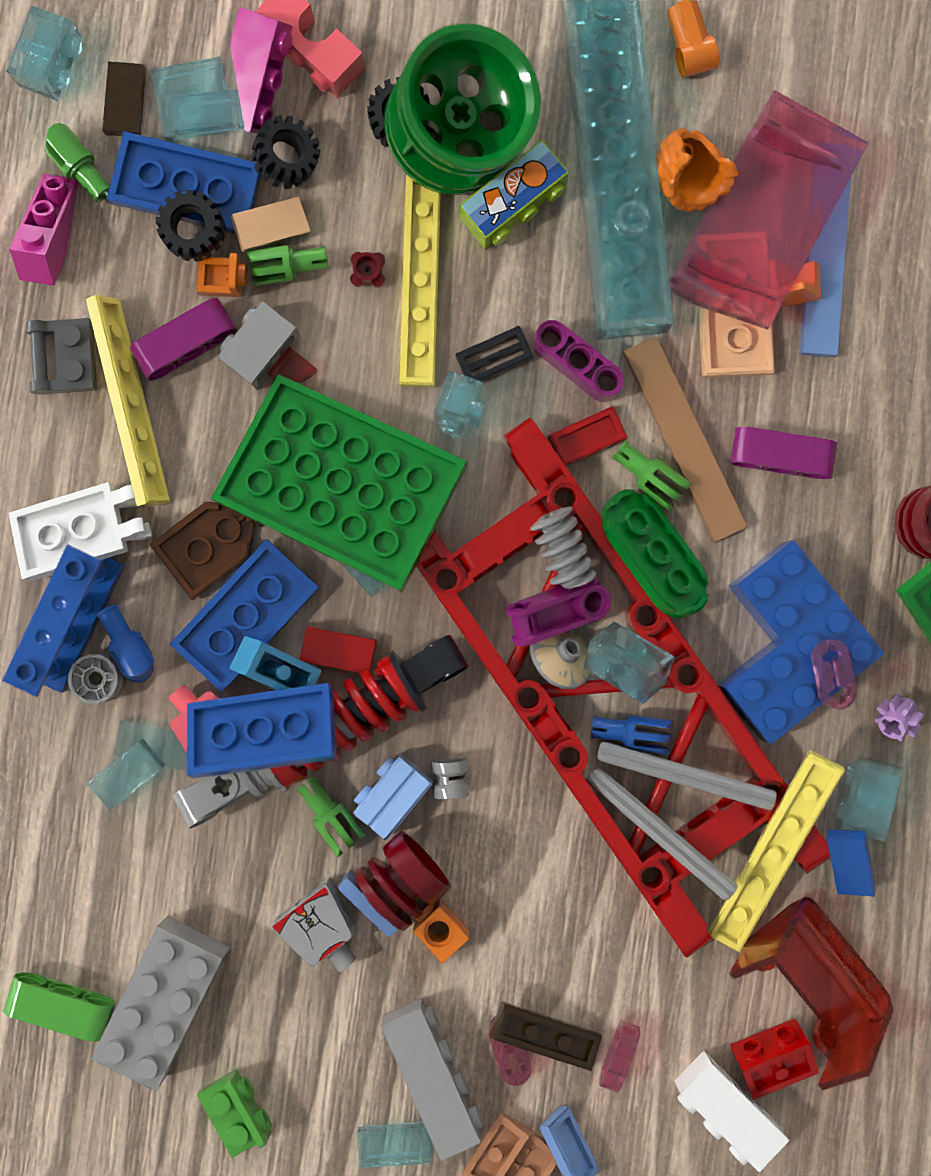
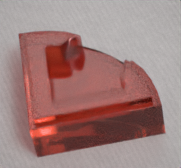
[267,347,318,383]

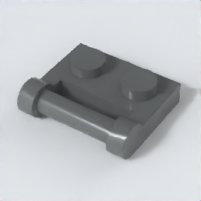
[26,318,97,395]

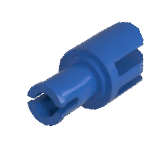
[97,604,154,683]
[591,714,673,756]

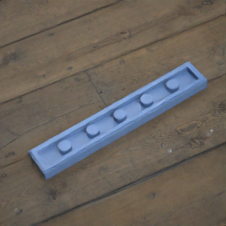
[799,143,853,358]

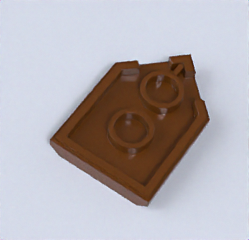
[149,501,254,601]

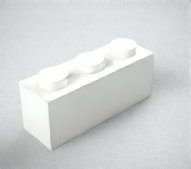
[675,1051,790,1172]

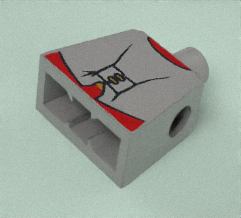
[270,877,356,972]

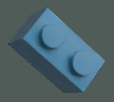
[229,636,322,690]

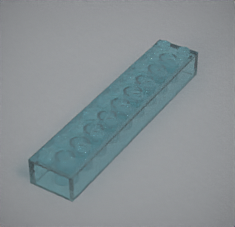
[561,0,674,340]

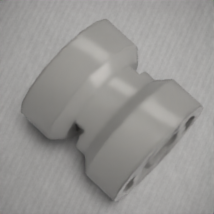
[432,758,469,799]

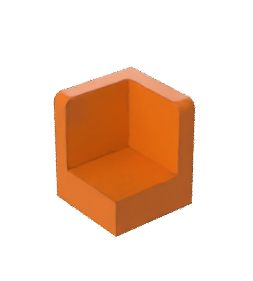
[769,261,822,307]

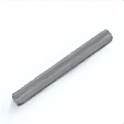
[597,742,777,810]
[587,767,738,900]

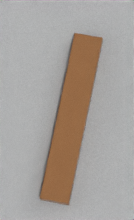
[623,336,748,543]

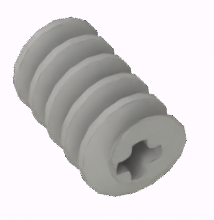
[530,506,597,588]

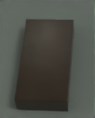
[102,61,146,136]

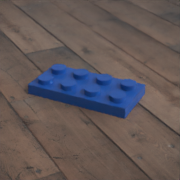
[107,131,263,234]
[170,539,320,692]
[187,683,336,779]

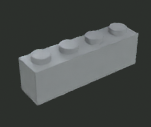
[381,997,484,1161]

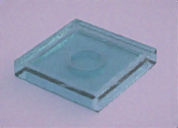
[151,56,235,142]

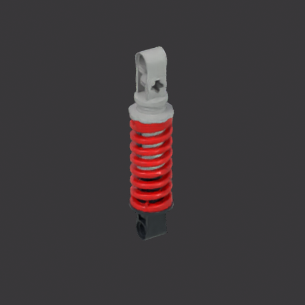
[173,635,469,829]

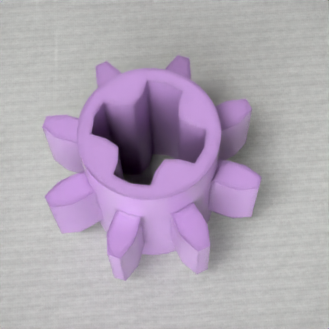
[874,694,924,741]

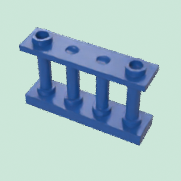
[2,544,126,697]

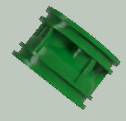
[384,23,541,195]

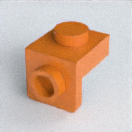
[196,253,248,297]

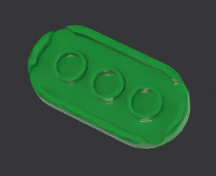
[601,489,709,618]

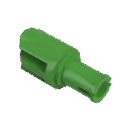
[45,123,110,203]
[246,245,329,286]
[612,441,692,511]
[297,776,366,858]

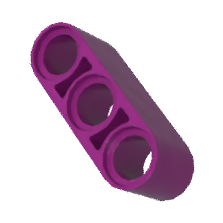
[130,298,237,381]
[534,320,624,402]
[730,427,838,479]

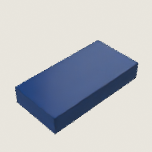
[827,830,876,897]

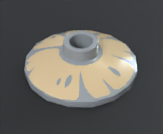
[530,629,593,689]

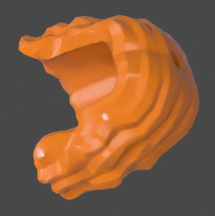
[654,128,739,212]

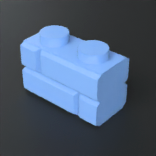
[353,754,433,840]

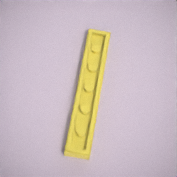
[399,175,441,388]
[86,295,170,507]
[707,750,844,952]

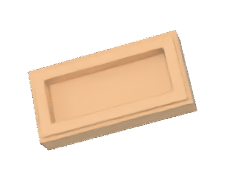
[230,197,310,252]

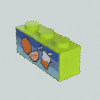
[459,139,569,249]

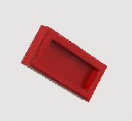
[548,406,628,467]
[300,626,377,673]

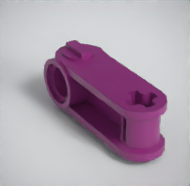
[505,578,611,646]

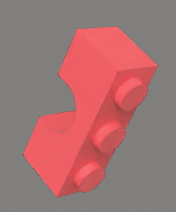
[255,0,365,98]

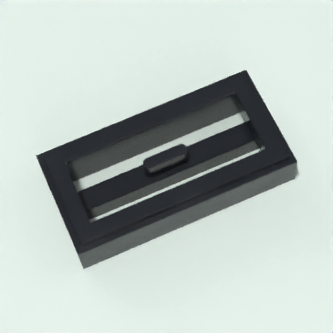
[455,325,534,388]

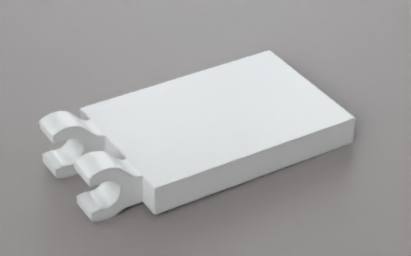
[8,482,152,582]

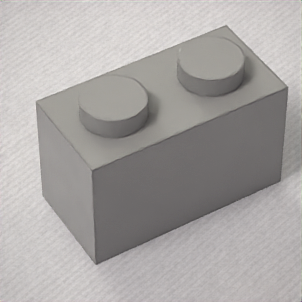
[218,301,301,390]

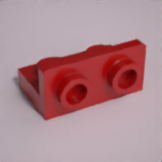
[730,1019,819,1100]

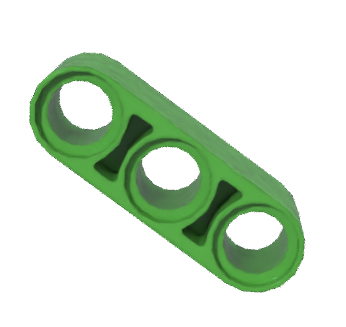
[3,972,115,1042]

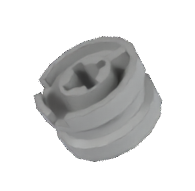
[68,653,126,704]

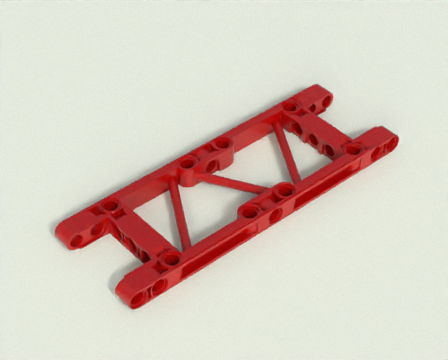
[416,417,830,958]

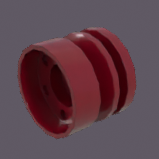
[894,485,931,559]
[354,831,452,931]

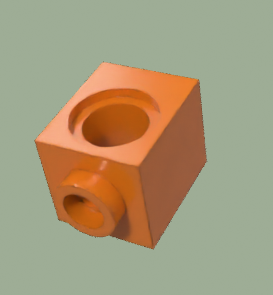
[413,899,469,964]

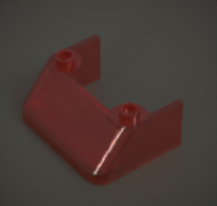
[729,897,893,1090]

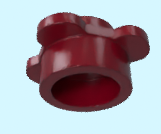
[350,252,385,288]

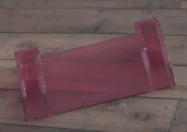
[665,90,869,330]

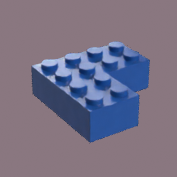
[717,540,885,744]

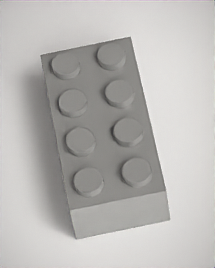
[91,916,231,1092]

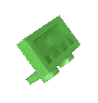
[197,1069,272,1158]

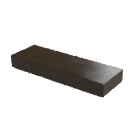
[490,1001,602,1071]

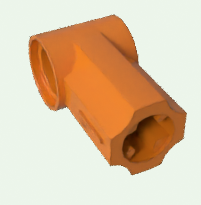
[667,0,719,78]

